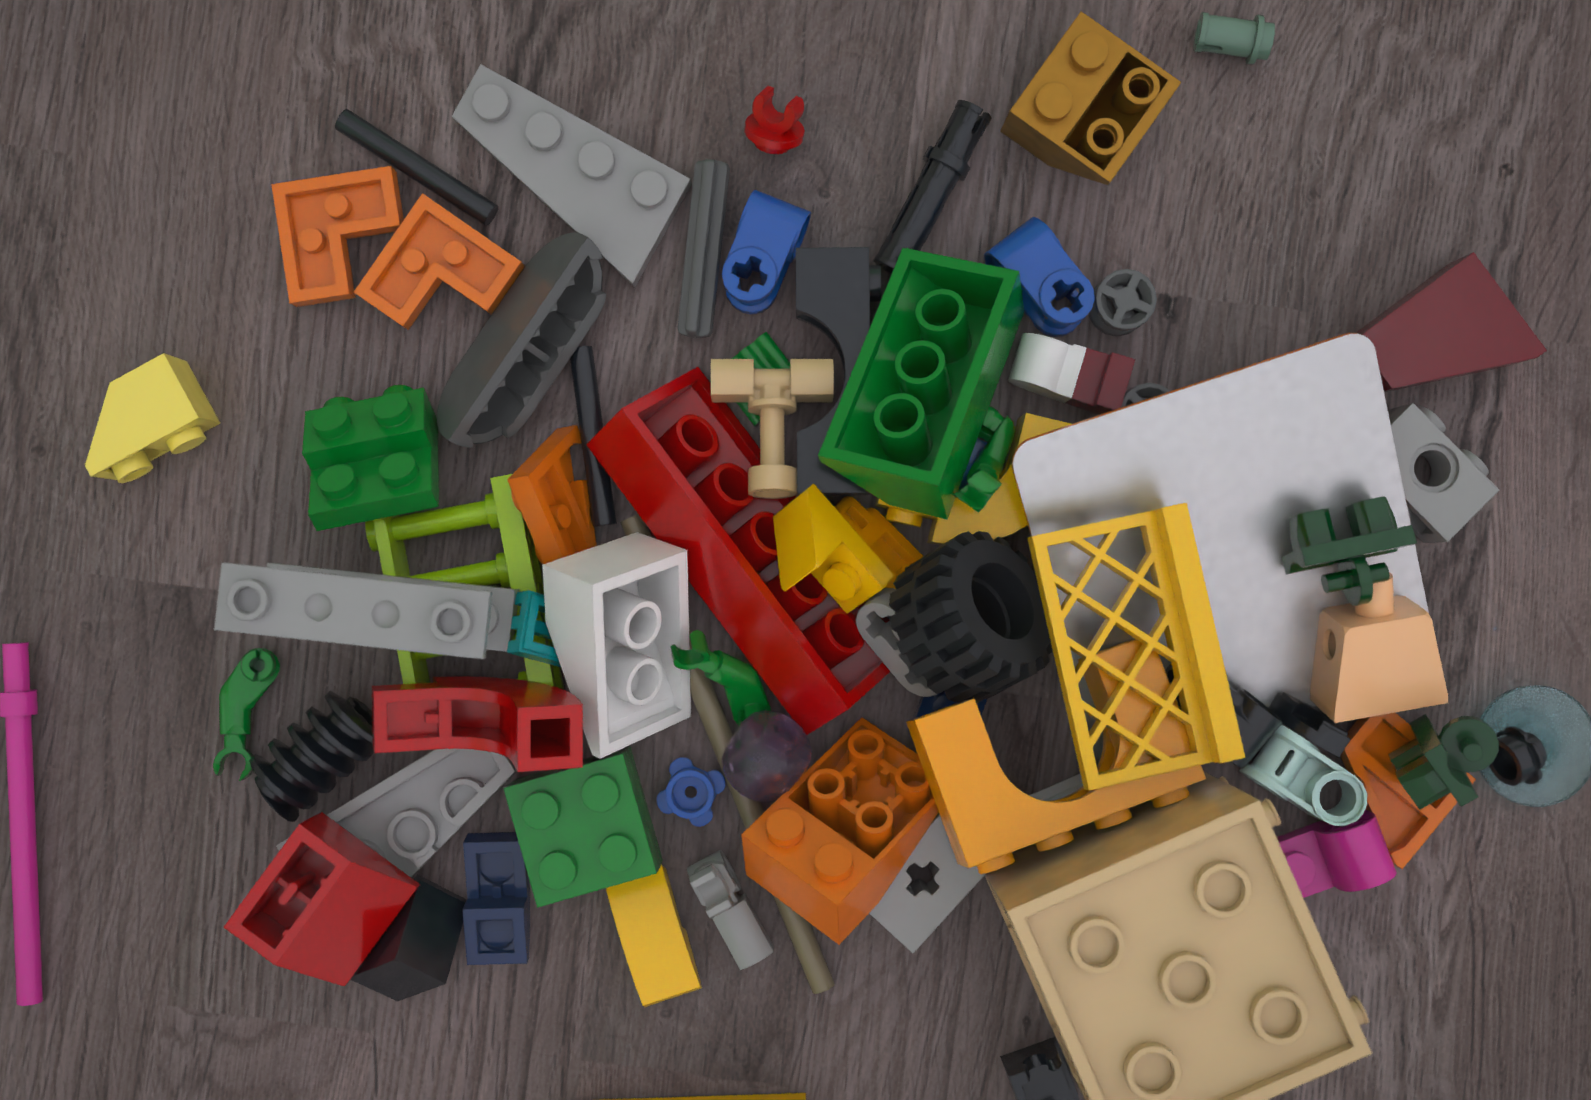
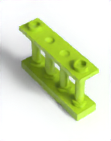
[365,474,564,690]

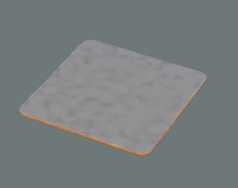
[1012,333,1429,764]

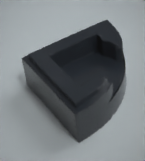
[1269,692,1350,757]

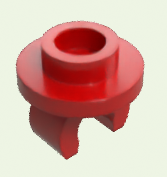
[744,86,805,154]

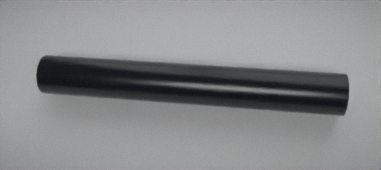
[335,109,499,226]
[570,346,617,527]

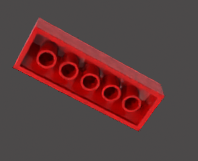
[586,367,890,736]

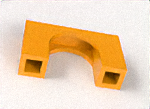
[906,638,1206,874]

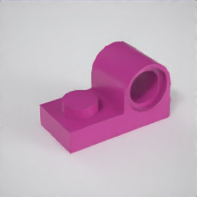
[1276,809,1397,898]

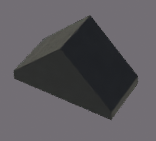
[351,874,466,1001]

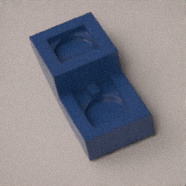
[463,832,530,965]

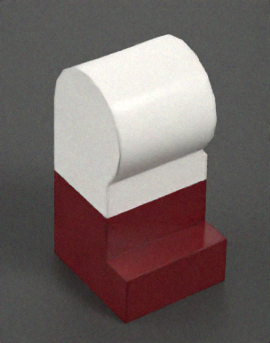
[1008,333,1136,415]

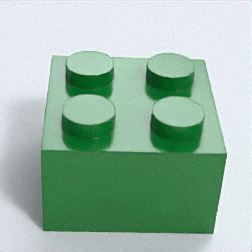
[503,746,663,908]

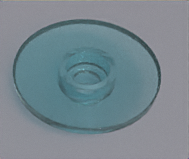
[1480,685,1591,807]

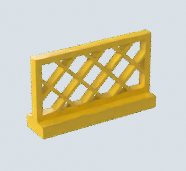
[1028,502,1245,791]

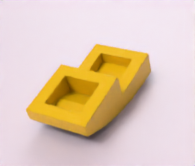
[606,864,702,1007]

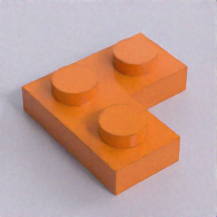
[271,166,404,307]
[354,193,525,330]

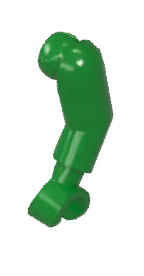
[952,406,1016,512]
[670,630,772,739]
[213,648,280,781]

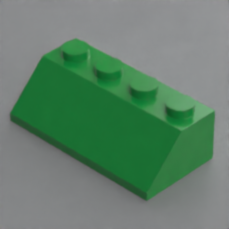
[818,248,1024,519]

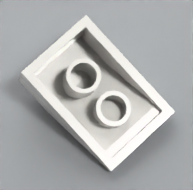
[542,532,691,759]

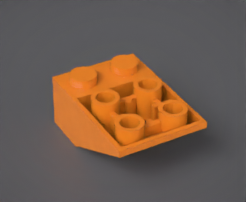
[741,717,939,945]

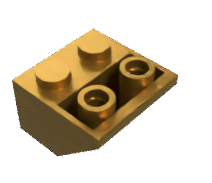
[1000,11,1182,185]

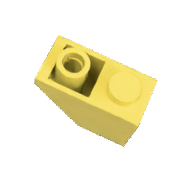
[85,353,220,483]

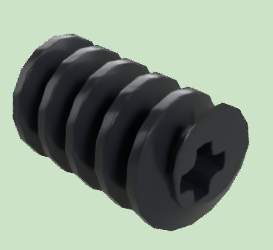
[249,691,374,822]

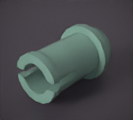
[1193,12,1275,65]

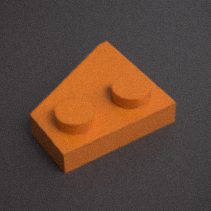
[507,425,597,564]
[1340,713,1476,869]

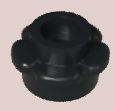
[1489,726,1547,786]

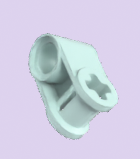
[1239,725,1367,826]

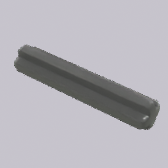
[677,159,730,338]

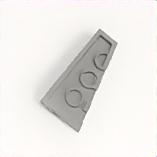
[452,64,692,287]
[276,749,517,877]

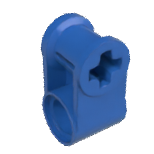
[722,190,811,314]
[984,217,1095,337]

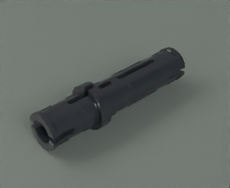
[873,100,992,274]

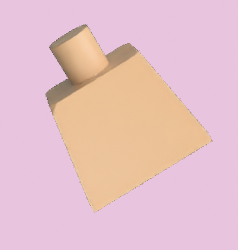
[1310,572,1448,723]

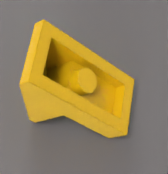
[773,483,895,614]

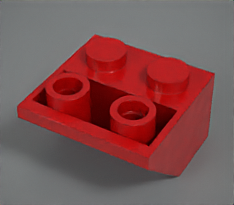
[223,812,420,987]

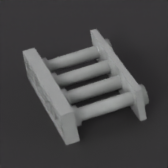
[214,563,519,659]

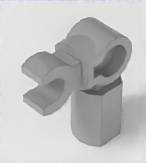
[687,850,774,970]

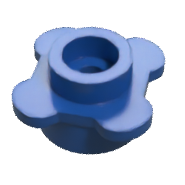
[656,757,726,827]

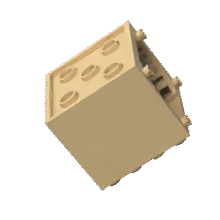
[985,772,1372,1100]

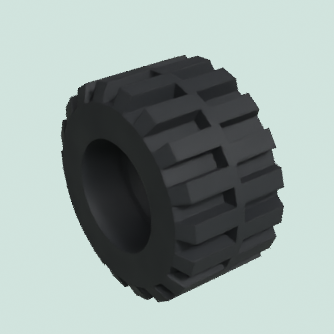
[889,531,1053,703]

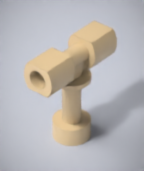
[711,359,834,499]

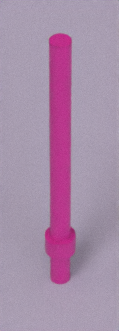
[0,642,43,1006]

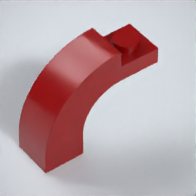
[372,676,583,772]

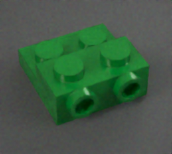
[302,385,439,531]

